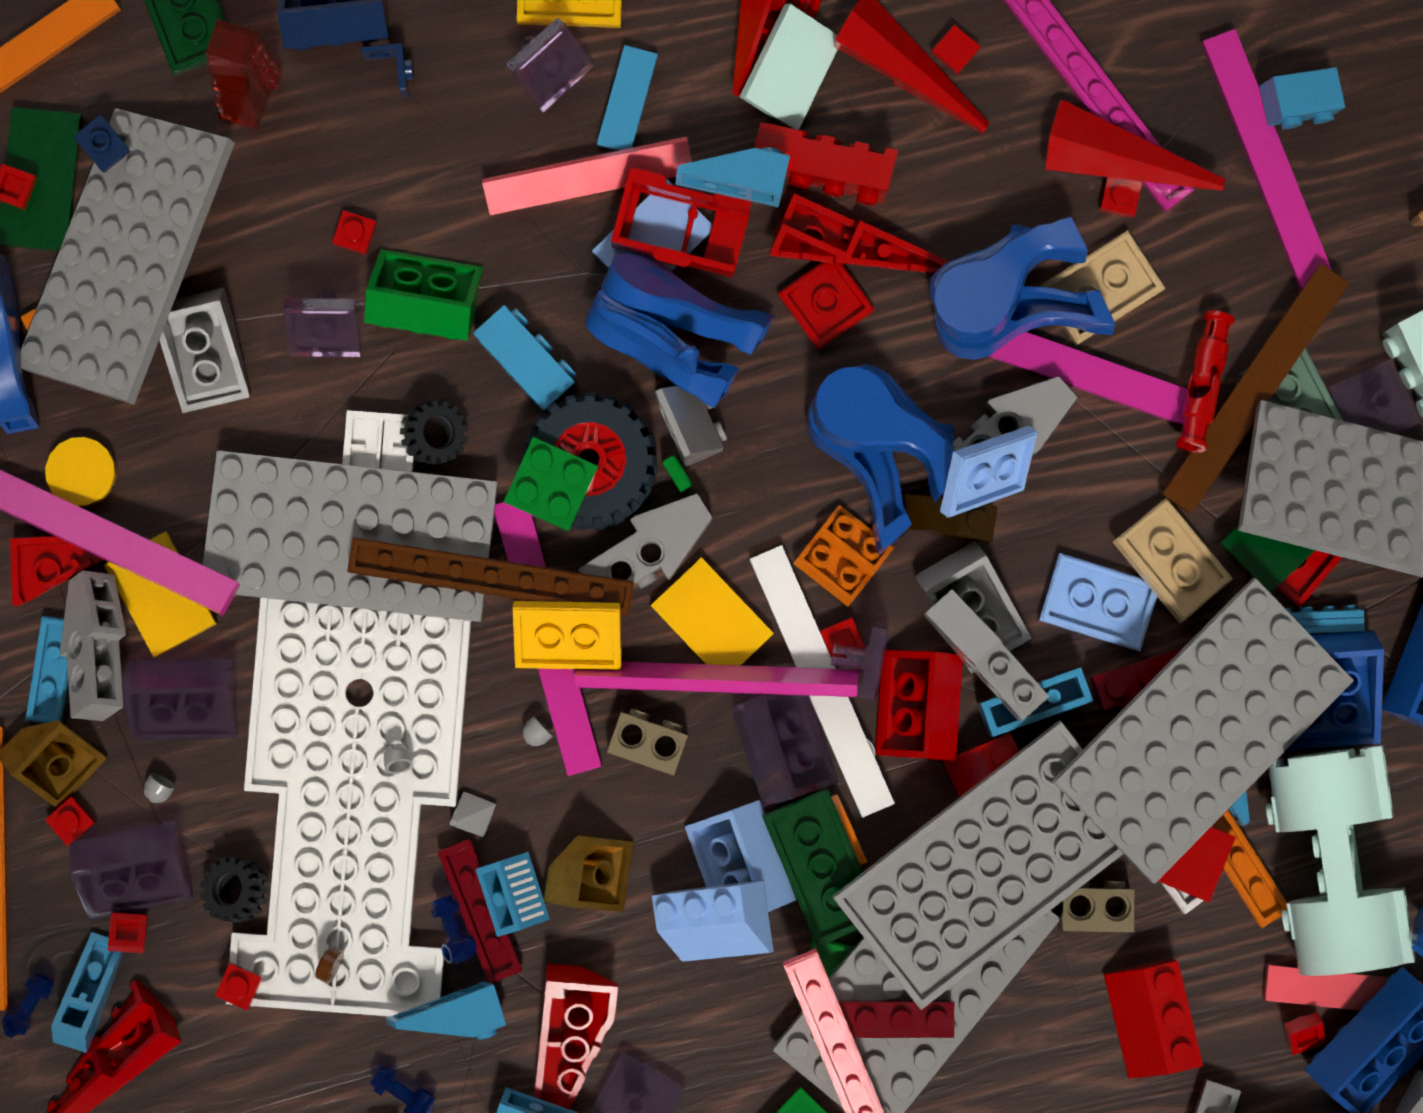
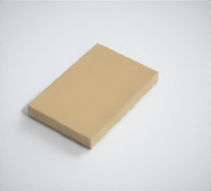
[1039,230,1165,346]
[1113,498,1233,624]

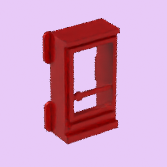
[611,168,751,278]

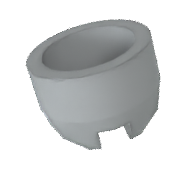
[523,715,553,746]
[383,743,413,774]
[144,773,175,803]

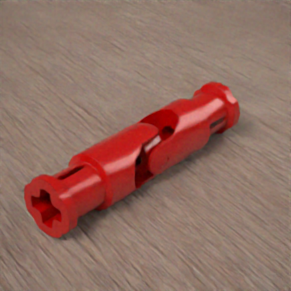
[1176,310,1235,453]

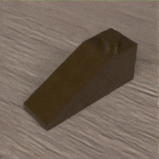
[901,493,998,544]

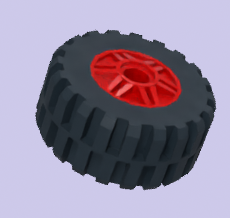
[522,393,657,530]

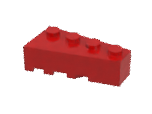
[754,122,898,206]

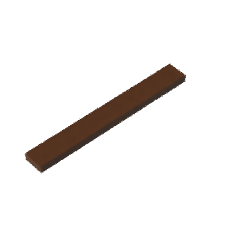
[1161,263,1350,514]
[347,537,635,617]

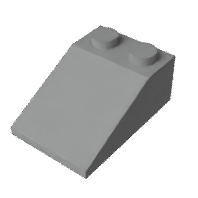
[159,287,251,413]
[655,386,727,467]
[914,541,1032,674]

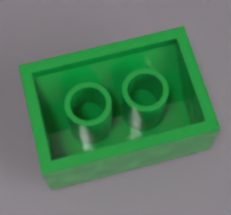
[364,249,483,341]

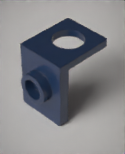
[360,43,414,97]
[73,114,131,173]

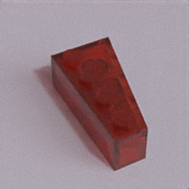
[206,19,282,131]

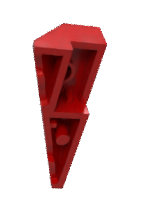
[834,0,990,134]
[1045,100,1226,191]
[768,193,949,273]
[47,979,182,1113]

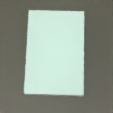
[740,4,838,130]

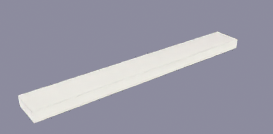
[750,545,895,818]

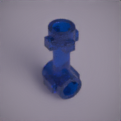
[431,895,477,964]
[2,973,54,1038]
[370,1066,436,1113]

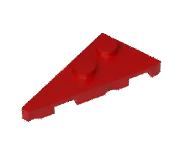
[10,536,104,607]

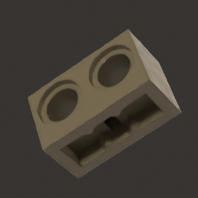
[607,708,688,776]
[1059,881,1135,932]

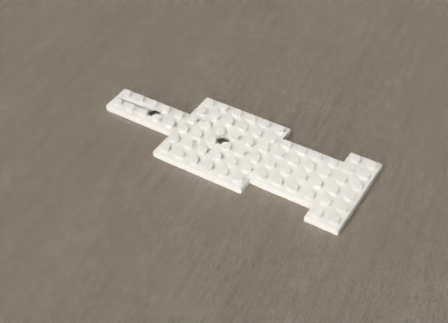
[226,410,472,1017]

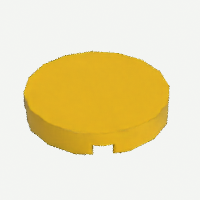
[45,437,117,507]

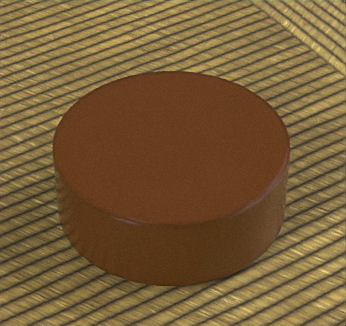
[315,946,344,984]

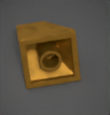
[0,720,107,809]
[544,835,634,912]

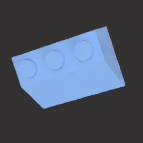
[685,800,796,912]
[652,880,774,962]

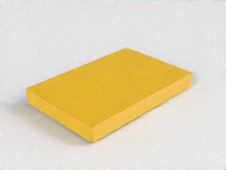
[517,0,622,28]
[104,531,217,658]
[650,557,774,666]
[513,601,622,670]

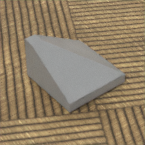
[449,791,496,837]

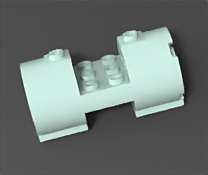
[1266,745,1416,976]

